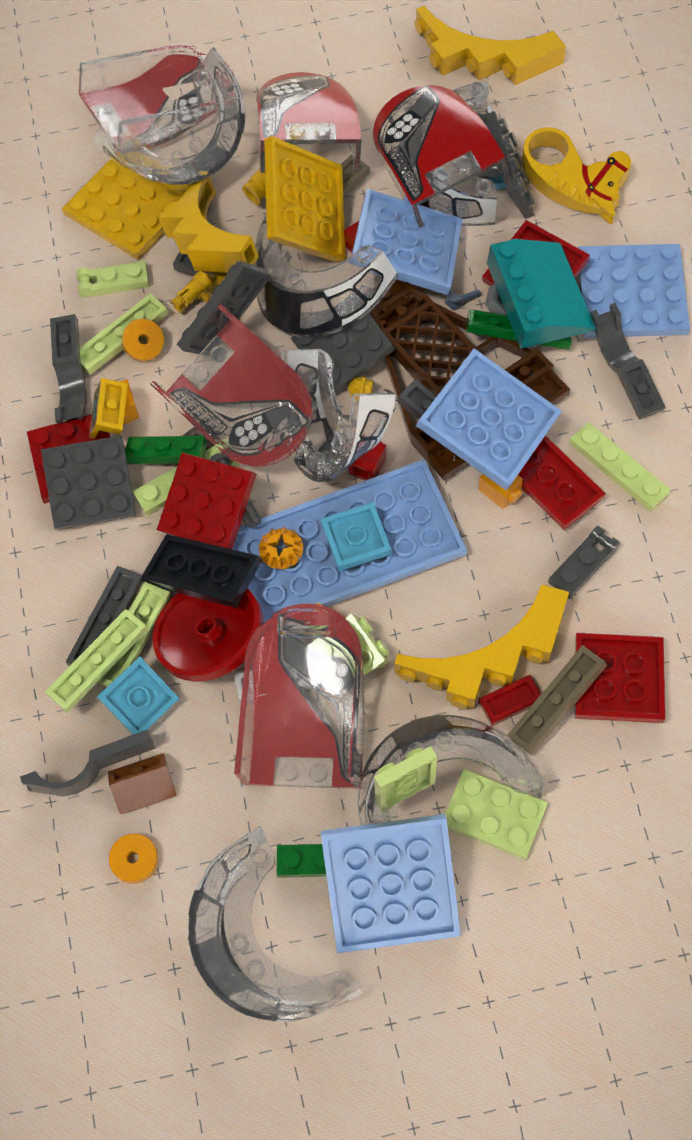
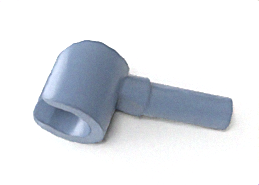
[444,289,481,310]

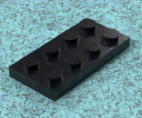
[140,534,262,608]

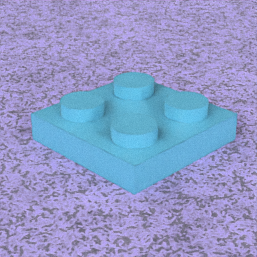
[320,502,392,572]
[97,657,180,735]

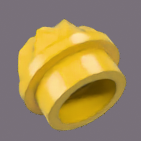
[348,376,373,401]

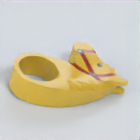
[522,127,631,224]

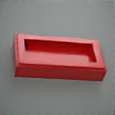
[478,675,541,726]

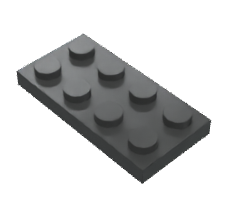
[486,111,535,219]
[177,260,272,357]

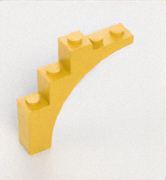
[414,5,566,85]
[158,172,259,273]
[394,584,569,709]

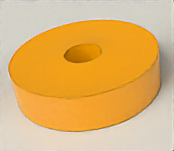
[121,319,164,362]
[109,833,159,884]

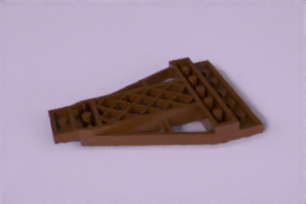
[358,278,570,481]

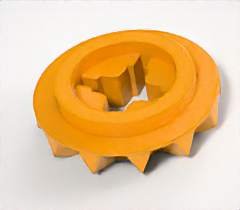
[258,526,303,569]

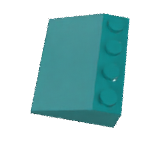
[487,239,596,349]

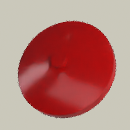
[152,588,263,682]

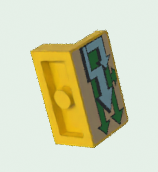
[89,378,128,439]

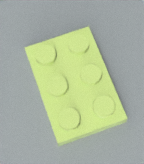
[374,746,437,812]
[445,769,548,860]

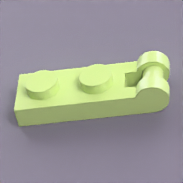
[76,261,150,297]

